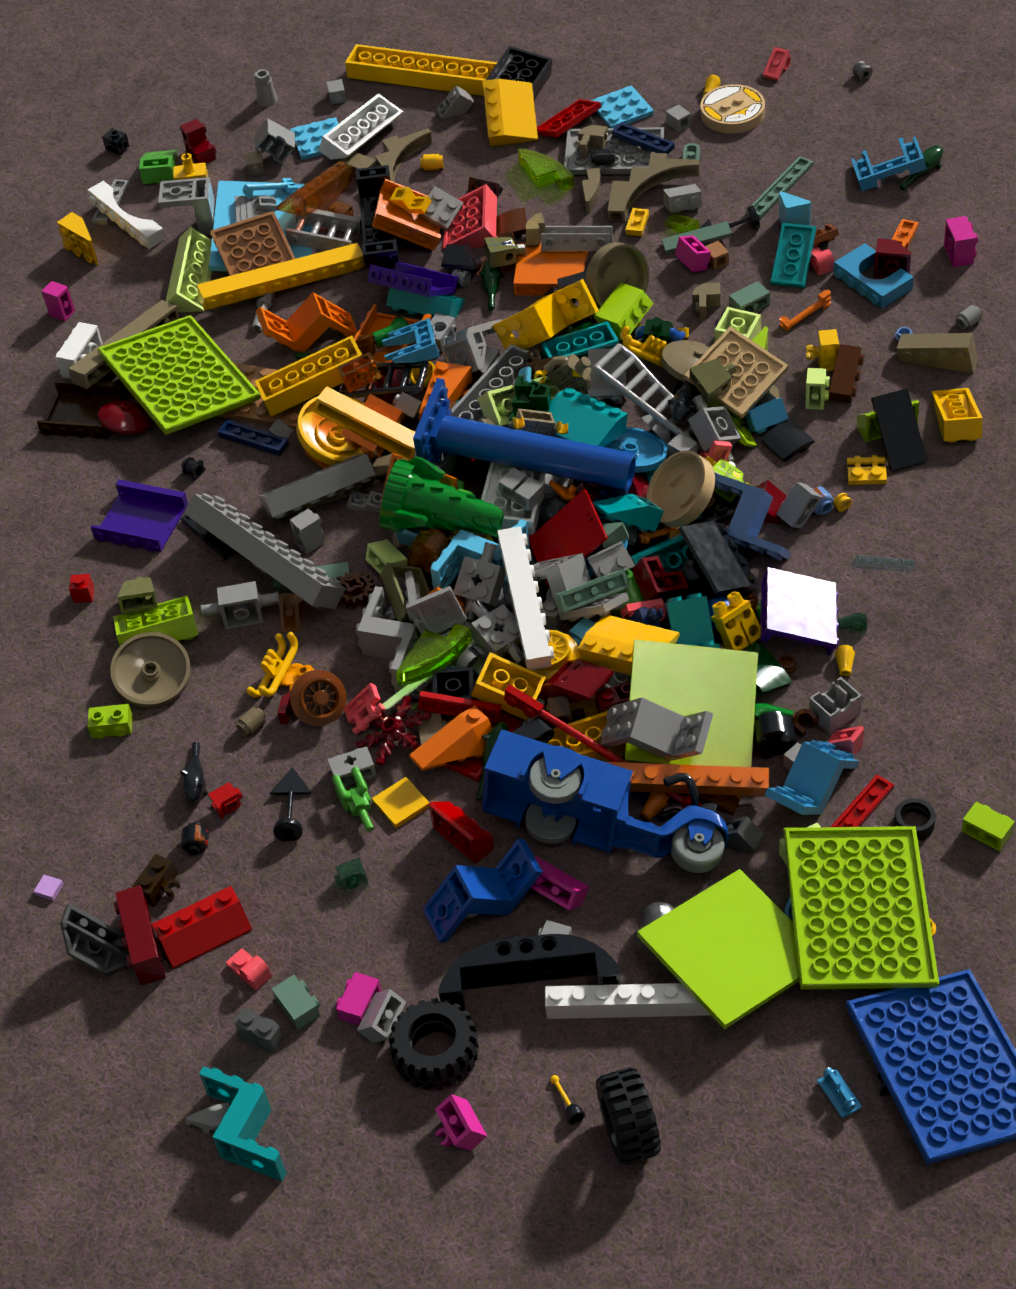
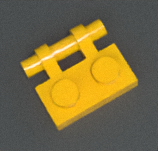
[847,455,887,485]

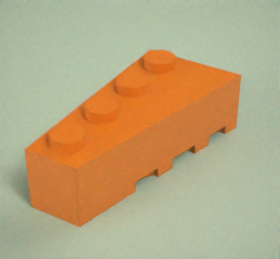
[419,361,473,422]

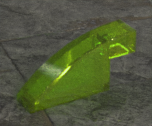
[517,148,575,192]
[396,623,472,686]

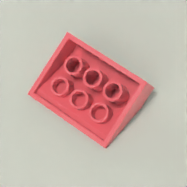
[443,184,497,250]

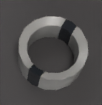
[456,646,488,679]

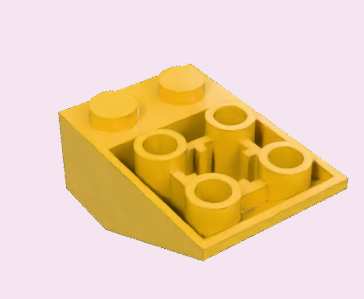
[57,212,99,266]

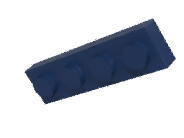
[612,122,675,155]
[217,420,289,456]

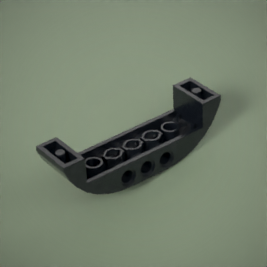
[356,165,399,266]
[439,934,621,1011]

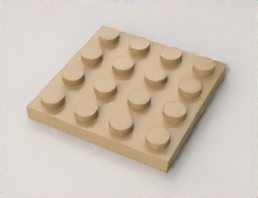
[684,326,788,418]

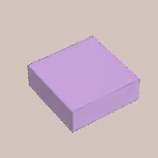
[34,875,64,901]

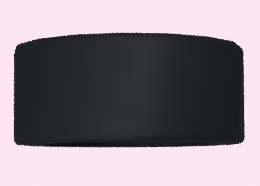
[894,798,936,840]

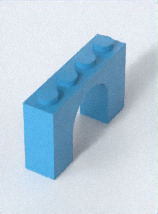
[834,243,914,308]

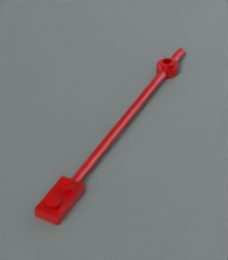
[504,684,702,809]

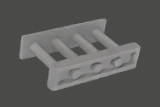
[286,206,362,251]
[541,226,613,251]

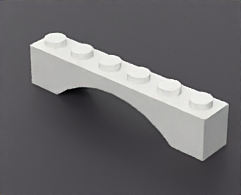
[88,181,165,249]

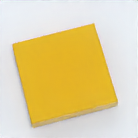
[372,777,429,828]

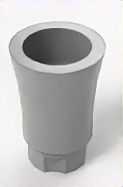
[255,69,278,106]

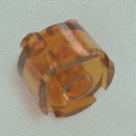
[408,528,449,575]

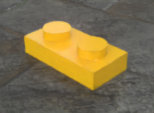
[625,208,649,236]

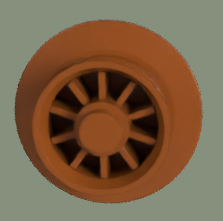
[290,670,346,726]

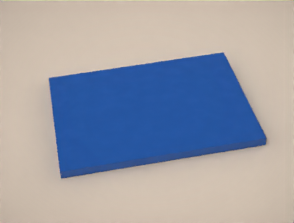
[845,969,1016,1164]

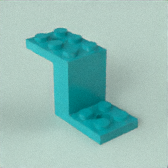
[664,593,720,648]
[199,1066,287,1181]

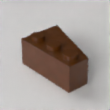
[829,344,865,403]

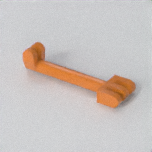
[779,290,831,331]

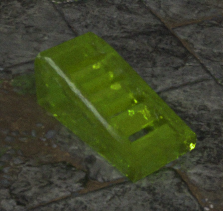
[663,213,700,234]

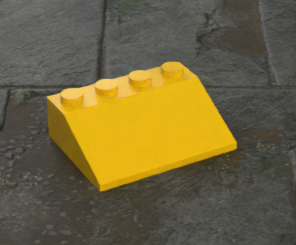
[483,79,538,146]
[578,615,680,675]

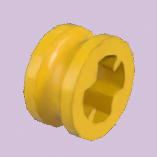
[833,493,852,512]

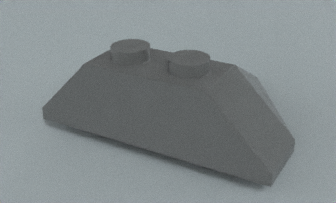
[60,903,130,974]

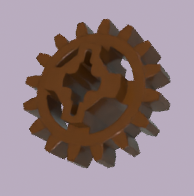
[338,571,375,608]

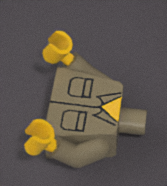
[534,354,591,395]
[509,409,568,436]

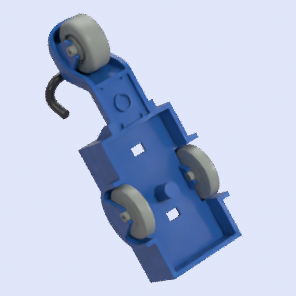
[482,729,729,873]

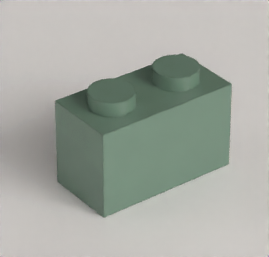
[729,281,770,313]
[271,975,321,1030]

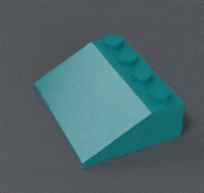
[549,387,628,447]

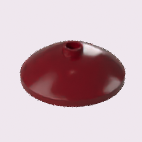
[98,401,152,434]

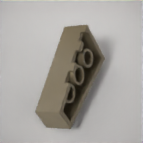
[896,333,978,374]

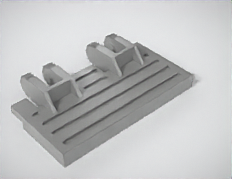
[235,195,277,222]

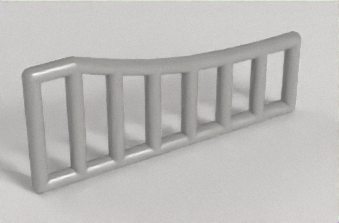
[593,343,703,452]

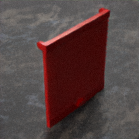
[529,489,608,588]

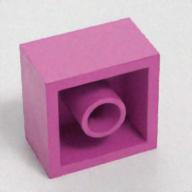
[943,216,978,267]

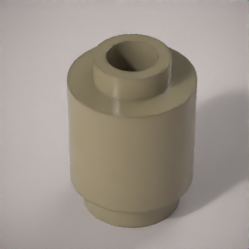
[236,707,266,736]

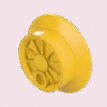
[525,630,580,681]

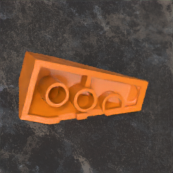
[409,706,492,771]

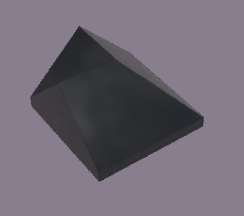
[441,244,483,270]

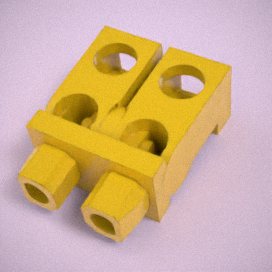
[711,592,761,651]

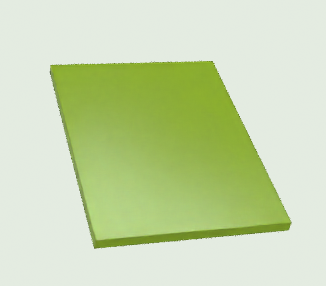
[97,315,261,435]
[783,826,939,989]

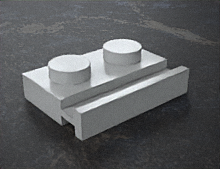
[586,541,635,578]

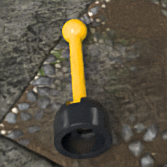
[550,1075,585,1125]

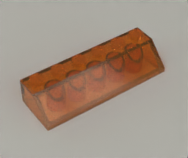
[276,162,352,217]

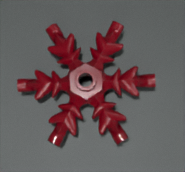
[356,696,432,766]

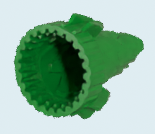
[379,456,505,537]

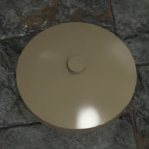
[661,340,711,385]
[110,632,191,708]

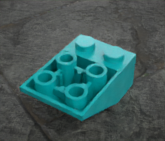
[592,494,664,532]

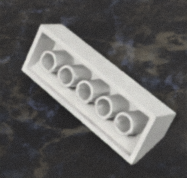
[319,93,403,159]

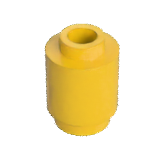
[420,154,444,171]

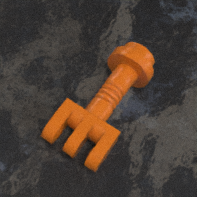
[638,524,681,545]

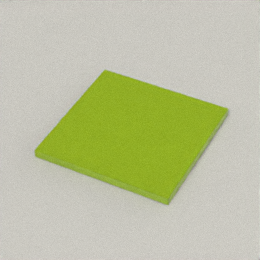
[624,639,758,767]
[637,869,799,1030]

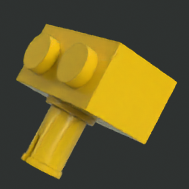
[173,153,208,180]

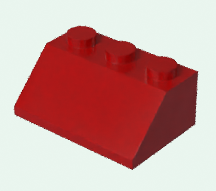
[428,801,494,864]

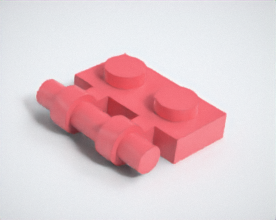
[344,683,385,735]

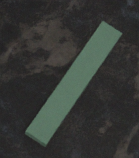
[746,156,814,220]

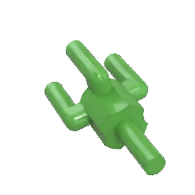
[331,767,374,832]

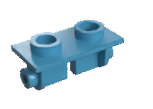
[817,1067,862,1118]

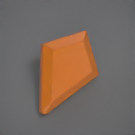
[549,480,578,502]

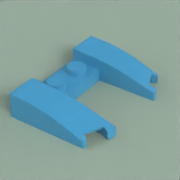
[851,137,927,191]
[382,318,440,363]

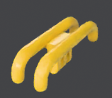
[620,326,666,368]
[246,632,298,698]

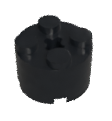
[753,711,796,759]

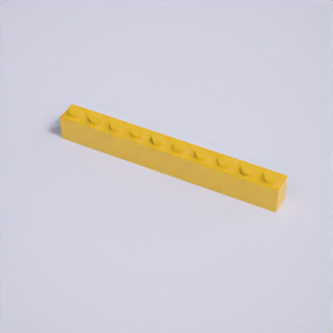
[197,243,365,311]

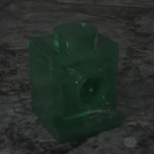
[334,858,369,890]

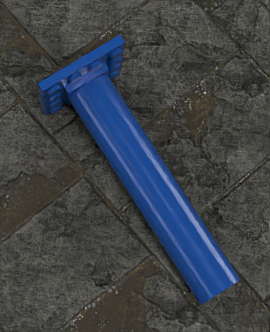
[413,378,636,491]

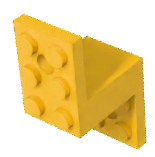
[492,279,599,350]

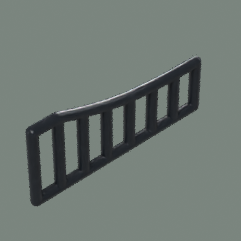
[301,360,429,403]

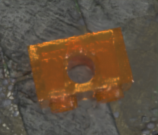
[337,352,382,393]

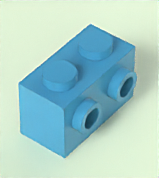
[744,398,789,434]

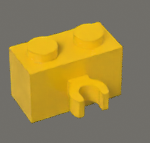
[806,329,839,371]

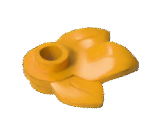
[279,663,314,692]

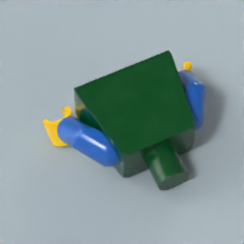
[635,317,689,345]

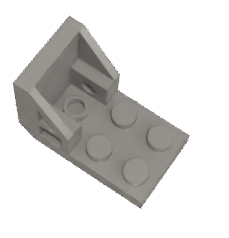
[441,319,501,373]

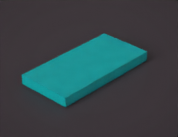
[770,223,817,288]

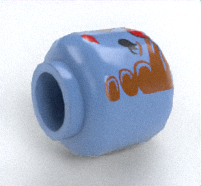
[812,486,834,515]

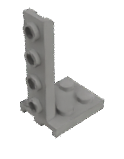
[403,571,467,639]

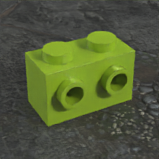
[88,704,133,739]
[961,802,1015,851]

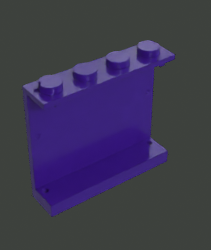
[90,479,188,552]

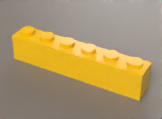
[313,386,416,460]

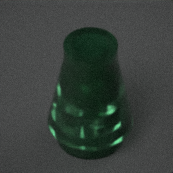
[838,612,868,632]

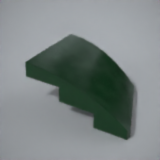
[509,376,551,422]
[745,642,792,696]

